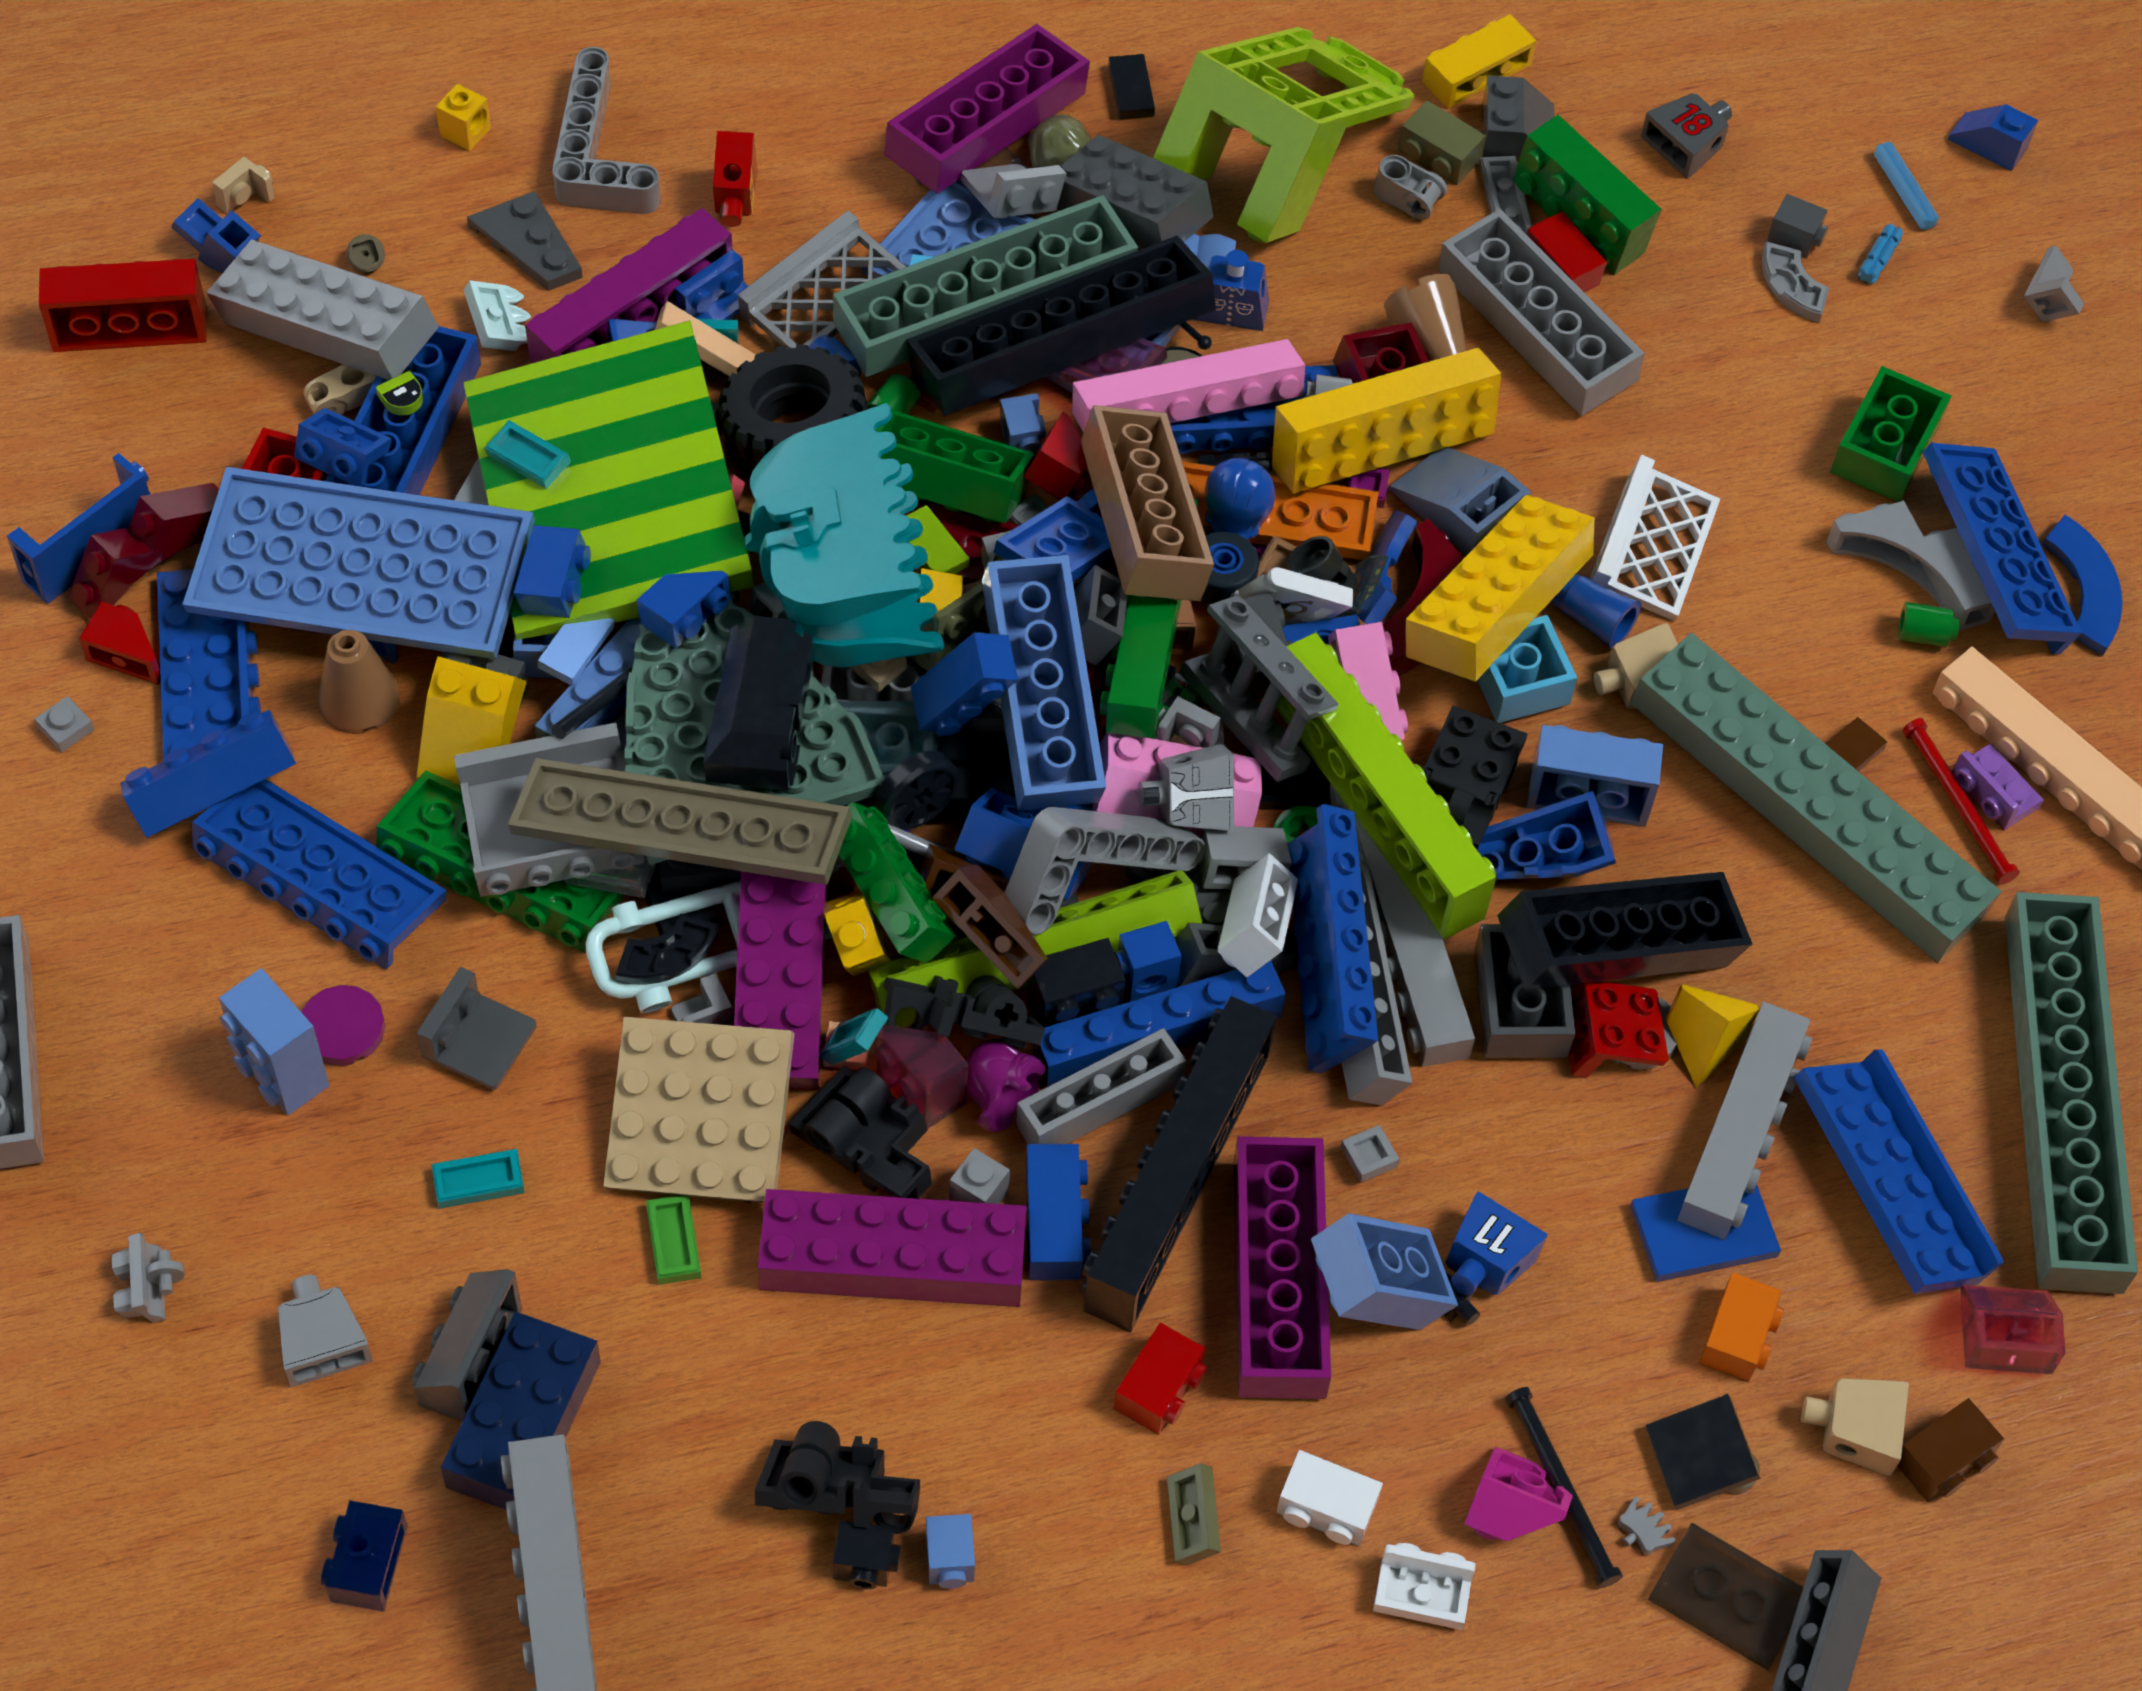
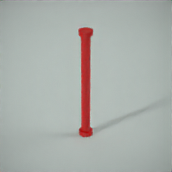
[1902,718,2020,885]

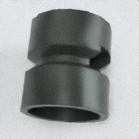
[1288,536,1358,594]

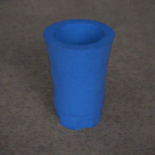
[1550,574,1641,649]

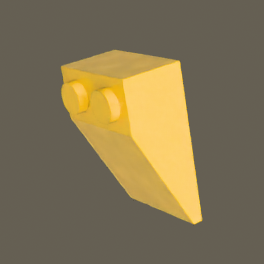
[416,656,527,786]

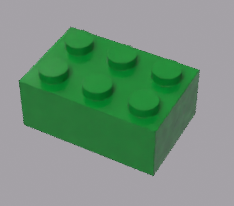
[1830,366,1952,502]

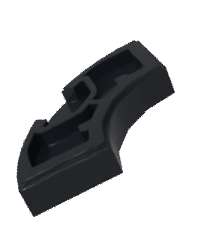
[615,913,721,985]

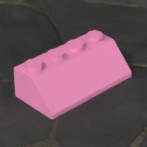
[1092,733,1262,838]

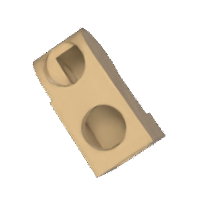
[303,364,375,415]

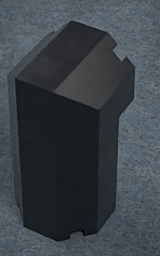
[703,616,815,790]

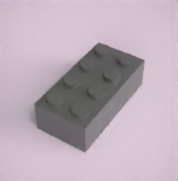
[1057,134,1214,248]

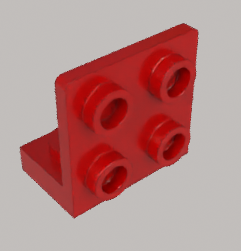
[1569,981,1669,1078]

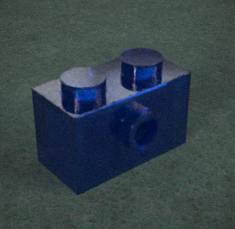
[321,1500,408,1612]

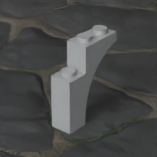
[1826,501,1995,631]

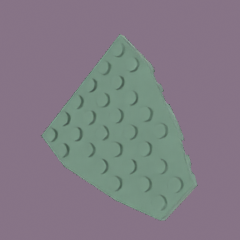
[624,599,885,865]

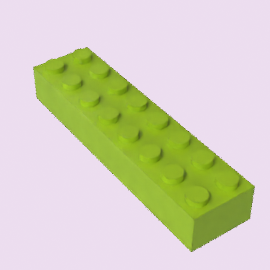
[1270,632,1496,940]

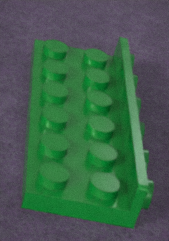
[376,770,638,953]

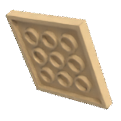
[603,1017,795,1203]

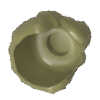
[1027,114,1091,168]

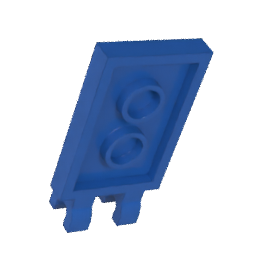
[993,489,1113,581]

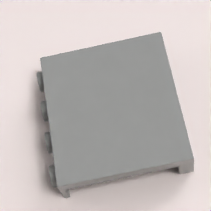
[454,723,645,897]

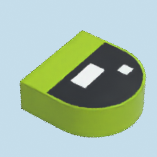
[375,370,423,415]

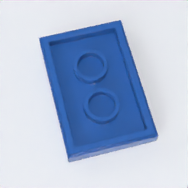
[1630,1184,1781,1282]

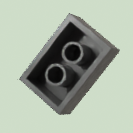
[1474,924,1575,1058]

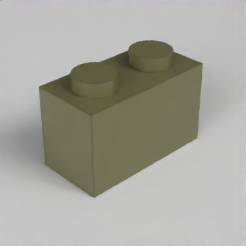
[1398,100,1486,185]

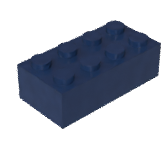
[440,1311,601,1510]

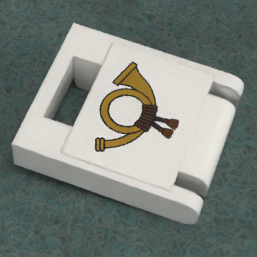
[1231,567,1353,625]

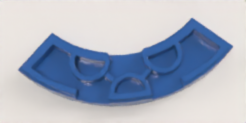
[1356,510,1417,624]
[2042,514,2122,656]

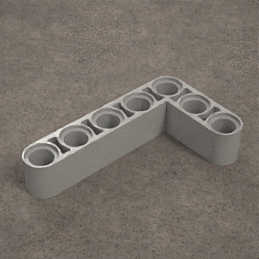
[553,47,661,214]
[1005,807,1206,935]

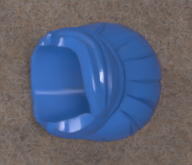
[1205,458,1275,540]

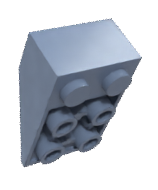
[1389,447,1531,556]

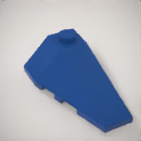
[1477,791,1616,879]

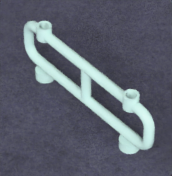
[585,854,880,1013]

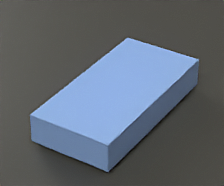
[537,618,614,686]

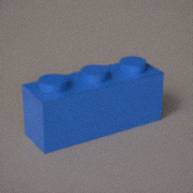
[910,632,1018,736]
[1026,1144,1091,1280]

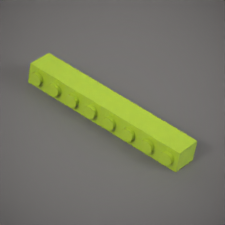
[867,870,1202,1028]

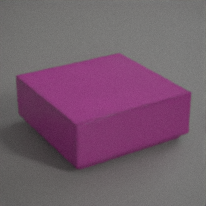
[1348,468,1390,508]

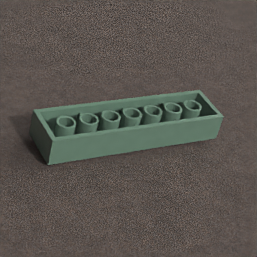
[833,195,1138,377]

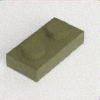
[1167,1463,1221,1565]

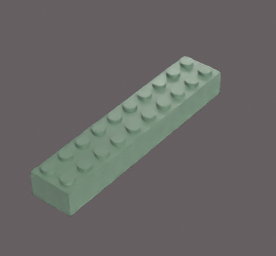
[1630,632,2002,963]
[2005,892,2138,1294]

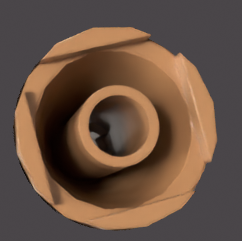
[1384,274,1467,362]
[318,630,400,734]

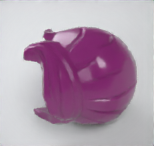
[964,1038,1046,1132]

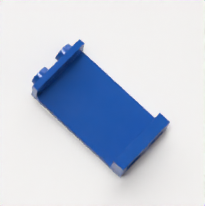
[7,453,151,605]

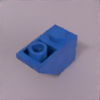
[637,571,731,649]

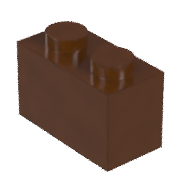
[1897,1398,2004,1502]

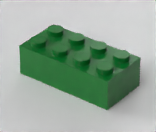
[1512,114,1662,275]
[876,410,1035,524]

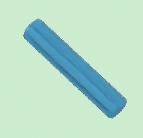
[1874,141,1939,231]

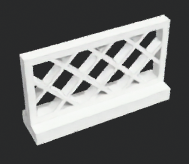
[1590,454,1720,622]

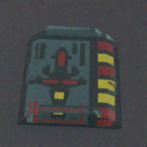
[1335,555,1389,618]

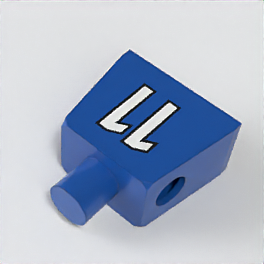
[1445,1191,1548,1295]

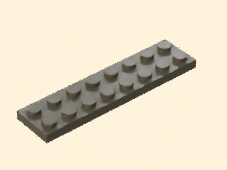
[508,758,852,885]

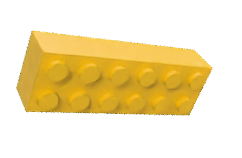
[1272,347,1501,494]
[1406,495,1594,682]

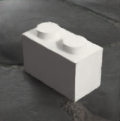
[1276,1450,1383,1546]

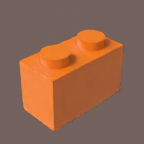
[1699,1272,1784,1382]

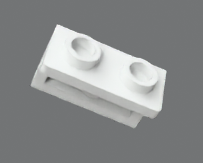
[1373,1543,1476,1630]

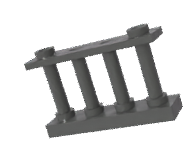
[1179,595,1339,782]

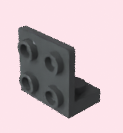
[417,967,537,1090]

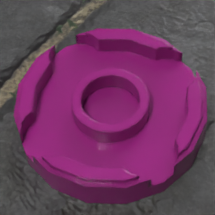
[301,985,385,1066]

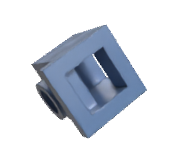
[1000,393,1046,455]

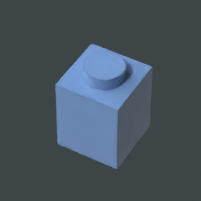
[926,1514,975,1589]

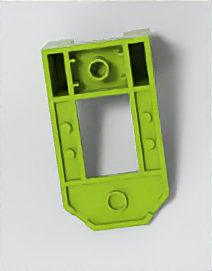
[1153,27,1414,243]

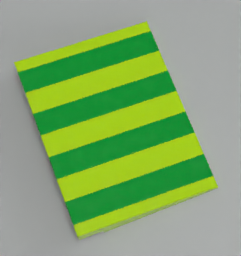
[463,320,753,640]

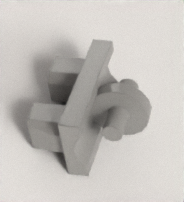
[112,1233,185,1323]

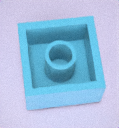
[1477,615,1577,723]

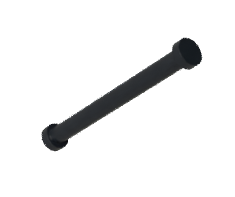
[1505,1387,1623,1588]

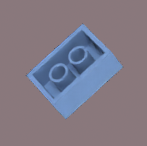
[1526,725,1663,827]
[219,968,330,1115]
[1311,1213,1458,1330]

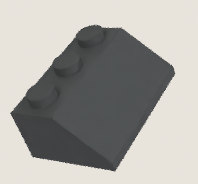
[412,1269,522,1422]

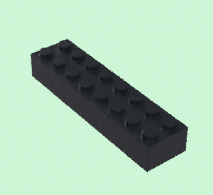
[906,235,1216,416]
[1080,996,1277,1332]

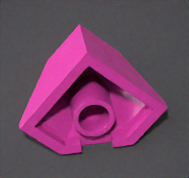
[1464,1446,1573,1541]

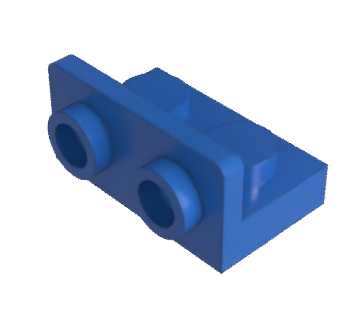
[675,249,749,320]
[294,408,391,487]

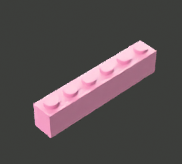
[1072,339,1305,433]

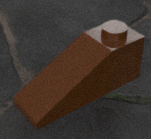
[932,864,1048,989]

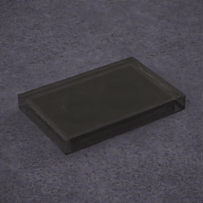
[1648,1523,1803,1670]

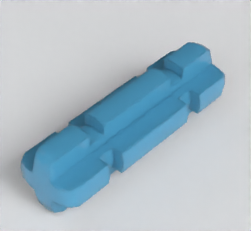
[1858,224,1903,284]

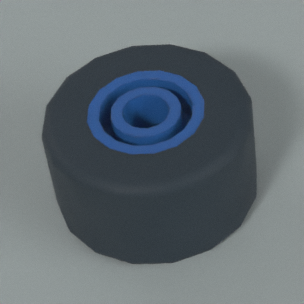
[1201,531,1259,606]

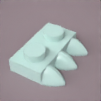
[463,280,531,351]

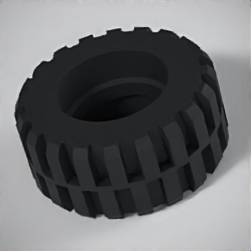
[718,344,868,477]

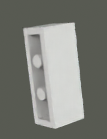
[1217,853,1298,977]

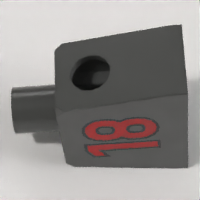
[1641,93,1732,179]

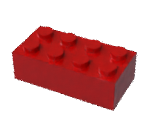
[39,258,207,352]

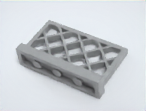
[738,210,906,349]

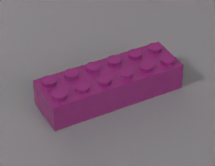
[884,24,1090,194]
[525,208,733,364]
[734,871,827,1089]
[1234,1136,1331,1399]
[758,1189,1027,1307]

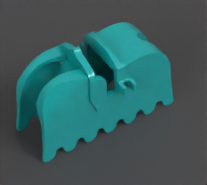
[745,403,945,667]

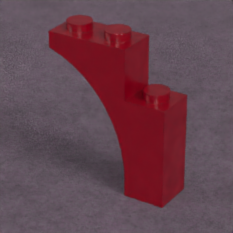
[68,483,219,619]
[1383,518,1466,677]

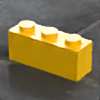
[1422,14,1537,109]

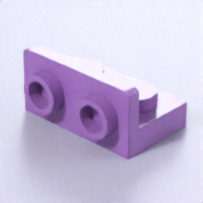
[1952,743,2043,830]

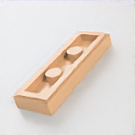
[655,301,756,377]

